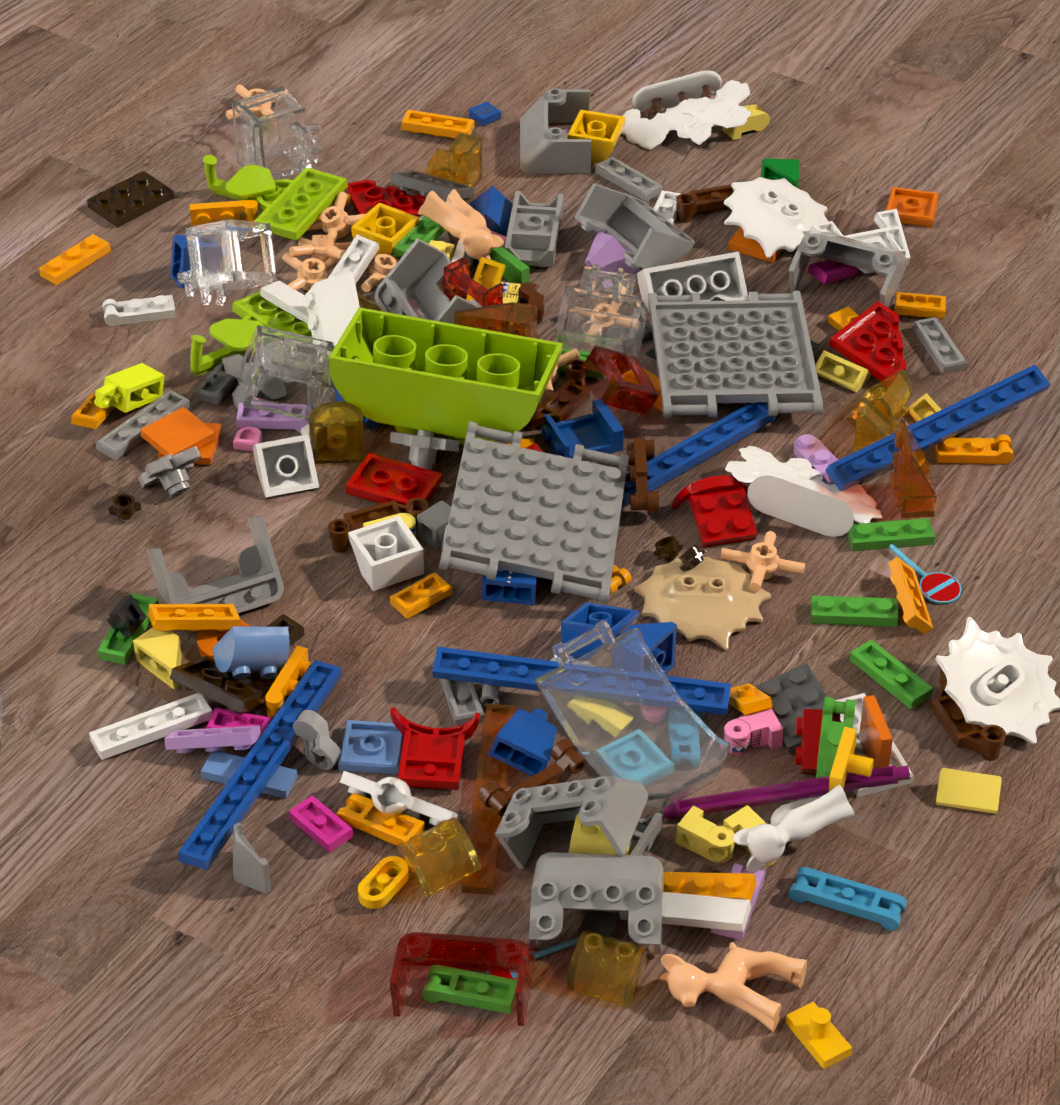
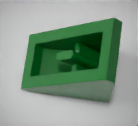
[761,158,799,188]

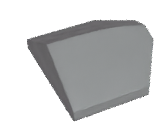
[233,823,271,894]

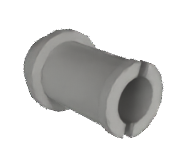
[480,684,502,709]

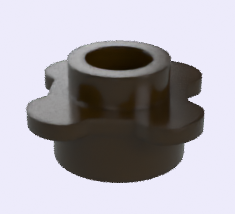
[108,494,141,520]
[653,536,684,560]
[679,544,708,570]

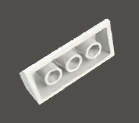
[637,251,749,313]

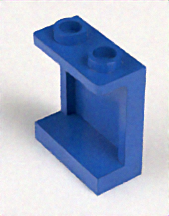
[541,398,624,461]

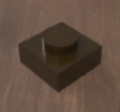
[266,614,305,647]

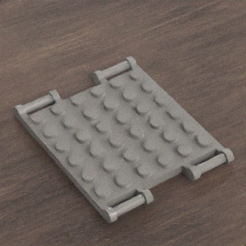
[648,291,823,418]
[439,421,629,604]

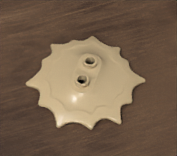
[634,553,771,651]

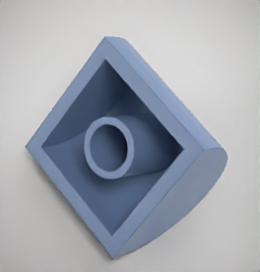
[212,626,289,679]

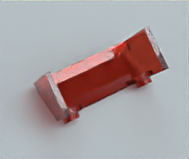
[390,932,536,1026]

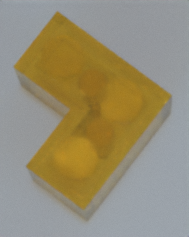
[427,133,482,187]

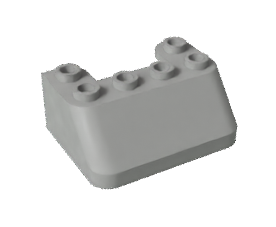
[574,183,695,270]
[375,238,486,327]
[495,776,648,869]
[529,852,664,955]

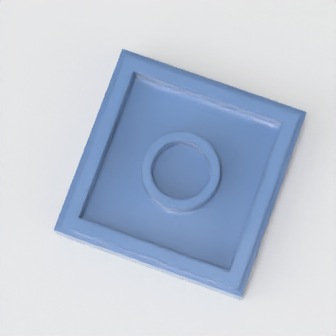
[338,720,404,775]

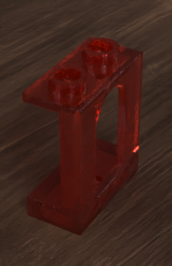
[443,257,503,331]
[582,345,659,415]

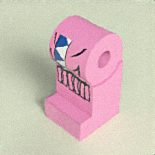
[724,708,783,755]

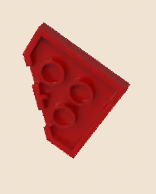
[345,179,426,217]
[829,301,907,387]

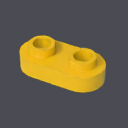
[358,856,409,909]

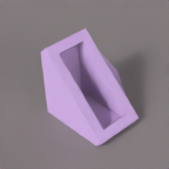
[585,232,641,280]

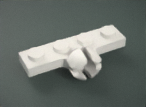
[340,771,462,829]

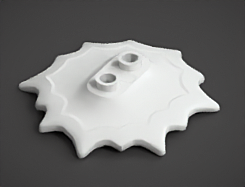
[724,177,829,258]
[936,617,1060,745]

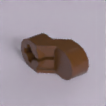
[520,282,545,322]

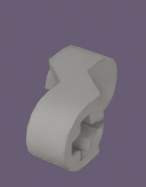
[293,710,341,770]

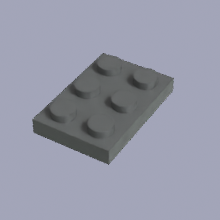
[390,170,475,202]
[754,663,842,755]

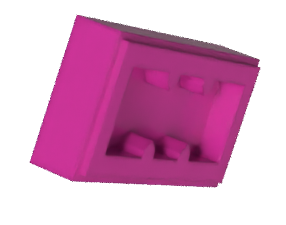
[807,259,859,284]
[206,708,272,745]

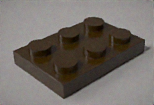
[87,171,174,228]
[170,656,270,714]

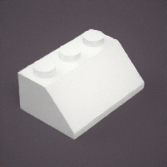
[304,272,360,363]

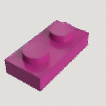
[289,795,353,853]

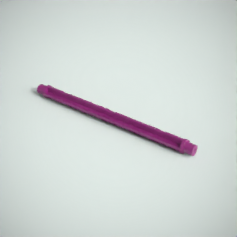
[663,765,910,819]

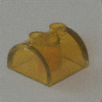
[847,369,913,435]
[309,401,365,464]
[397,817,482,897]
[567,930,650,1008]

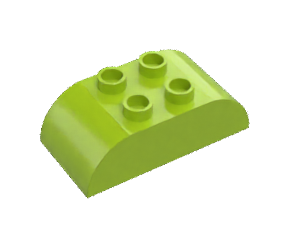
[328,307,563,444]

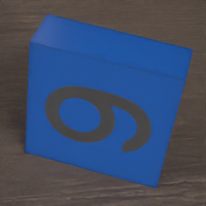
[469,102,501,126]

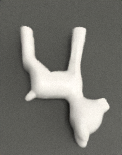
[733,784,855,873]

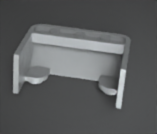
[520,88,591,174]
[788,232,906,308]
[146,516,284,613]

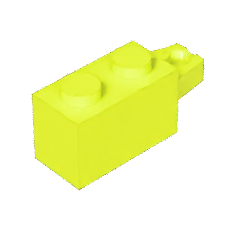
[94,363,165,413]

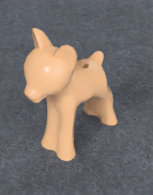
[418,189,504,262]
[659,942,807,1032]

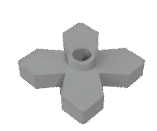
[223,346,287,409]
[390,430,460,470]
[138,446,201,497]

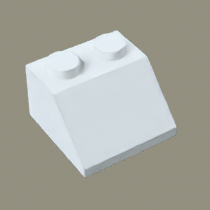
[253,434,319,498]
[348,515,424,591]

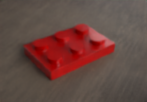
[345,453,443,505]

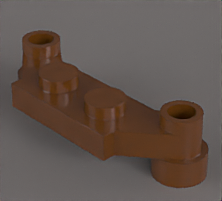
[676,184,734,223]
[523,359,590,431]
[627,438,659,513]
[328,498,429,553]
[930,669,1006,761]
[478,739,587,817]

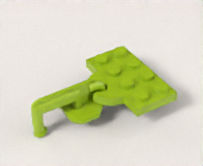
[203,155,348,241]
[190,291,313,376]

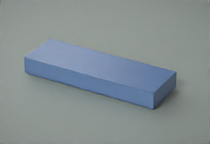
[201,751,298,799]

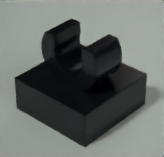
[106,595,147,637]

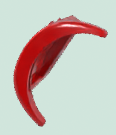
[672,475,757,548]
[390,707,480,790]

